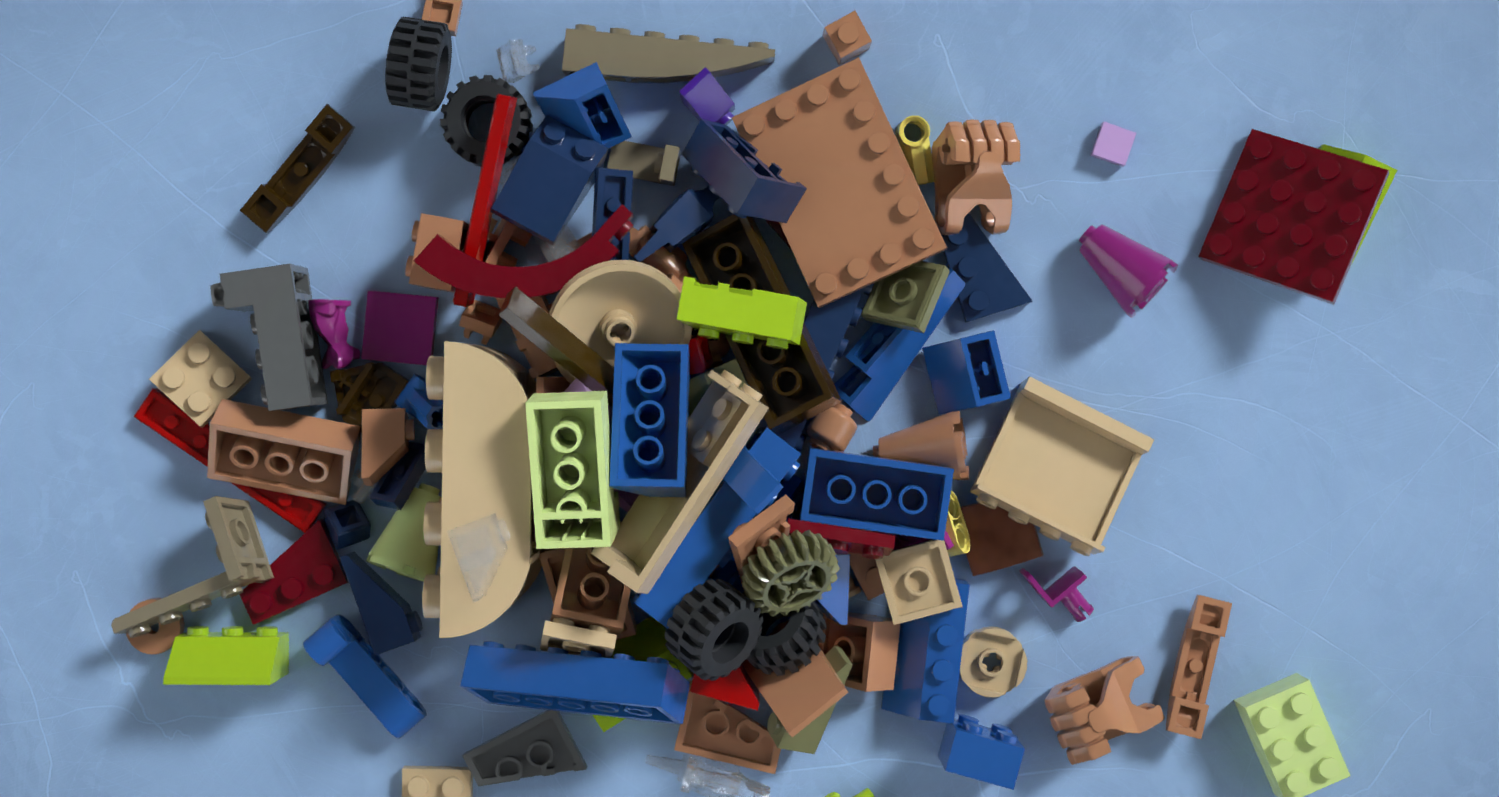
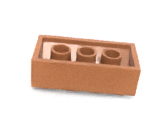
[207,399,361,505]

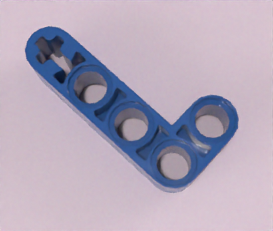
[303,614,427,739]

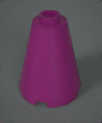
[1079,224,1178,318]

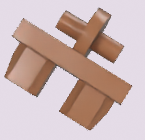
[483,218,532,267]

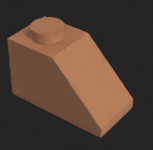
[361,408,415,486]

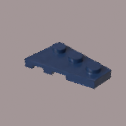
[941,213,1033,323]

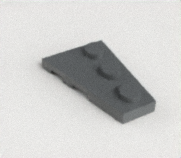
[462,710,588,786]

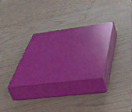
[361,290,439,365]

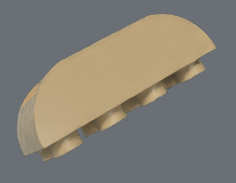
[422,341,544,638]

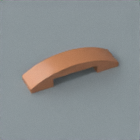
[1166,595,1232,739]

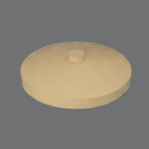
[549,260,692,384]

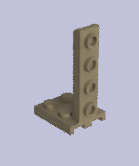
[111,496,274,638]

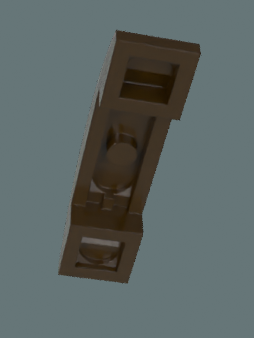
[240,104,355,233]

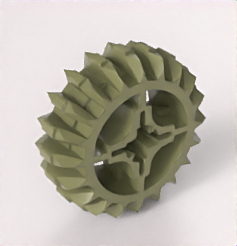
[741,530,840,616]

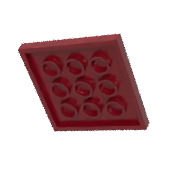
[1198,129,1389,305]

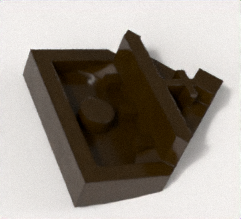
[330,362,409,433]

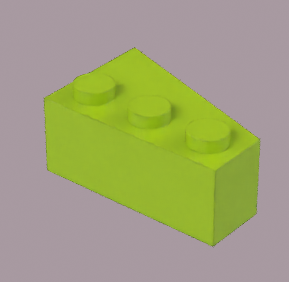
[676,276,807,349]

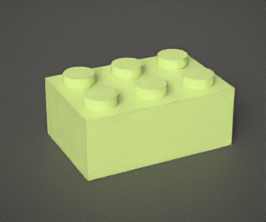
[1234,673,1351,797]

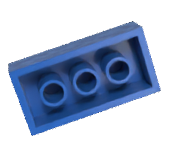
[799,447,954,541]

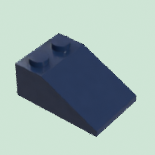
[491,115,608,246]

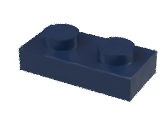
[369,442,426,510]

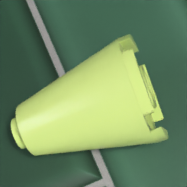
[366,483,441,582]

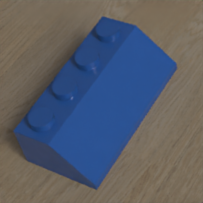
[609,343,690,497]
[881,579,970,724]

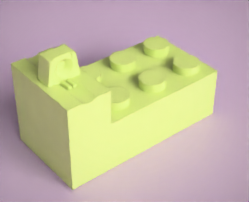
[525,391,620,549]

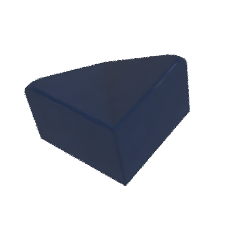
[324,499,371,550]

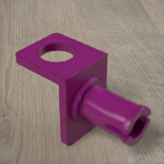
[1019,566,1094,622]

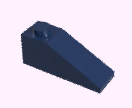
[340,552,423,656]

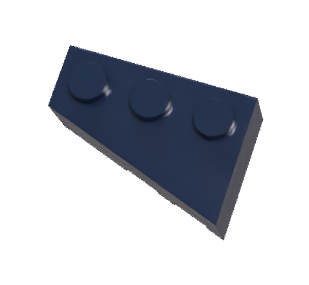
[682,119,807,223]

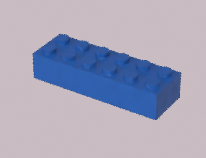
[632,427,801,629]
[460,641,690,724]

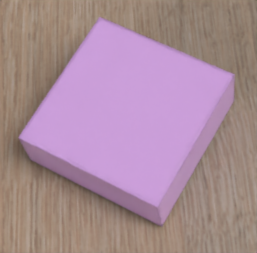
[1090,122,1136,167]

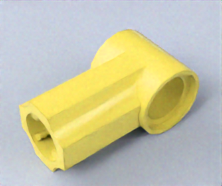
[895,115,934,185]

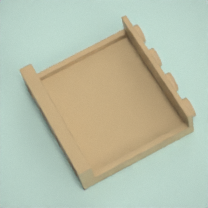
[970,377,1154,556]

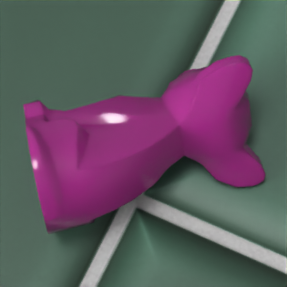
[308,299,360,369]

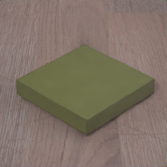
[861,261,950,334]

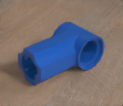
[394,374,443,429]

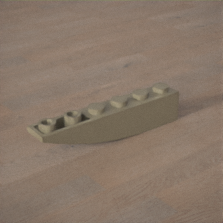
[562,24,775,83]

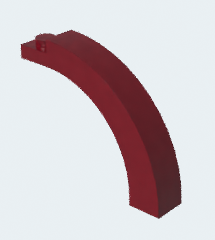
[413,204,634,299]

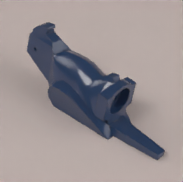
[633,185,720,262]

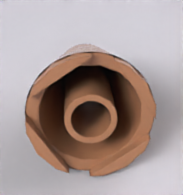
[873,411,969,480]

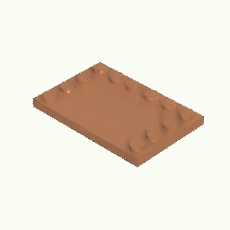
[732,57,947,308]

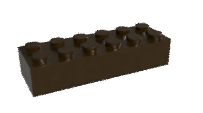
[682,214,842,434]

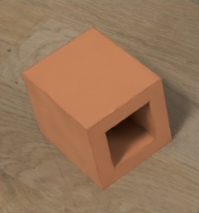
[823,11,872,65]

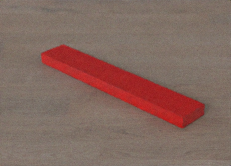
[453,94,517,307]
[134,388,327,533]

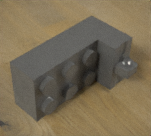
[210,264,328,411]

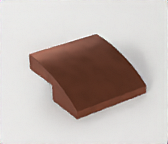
[961,502,1044,576]

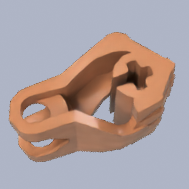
[932,119,1020,235]
[1044,656,1165,765]

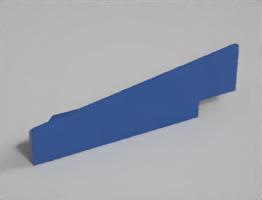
[834,268,965,421]

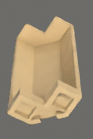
[591,369,769,594]

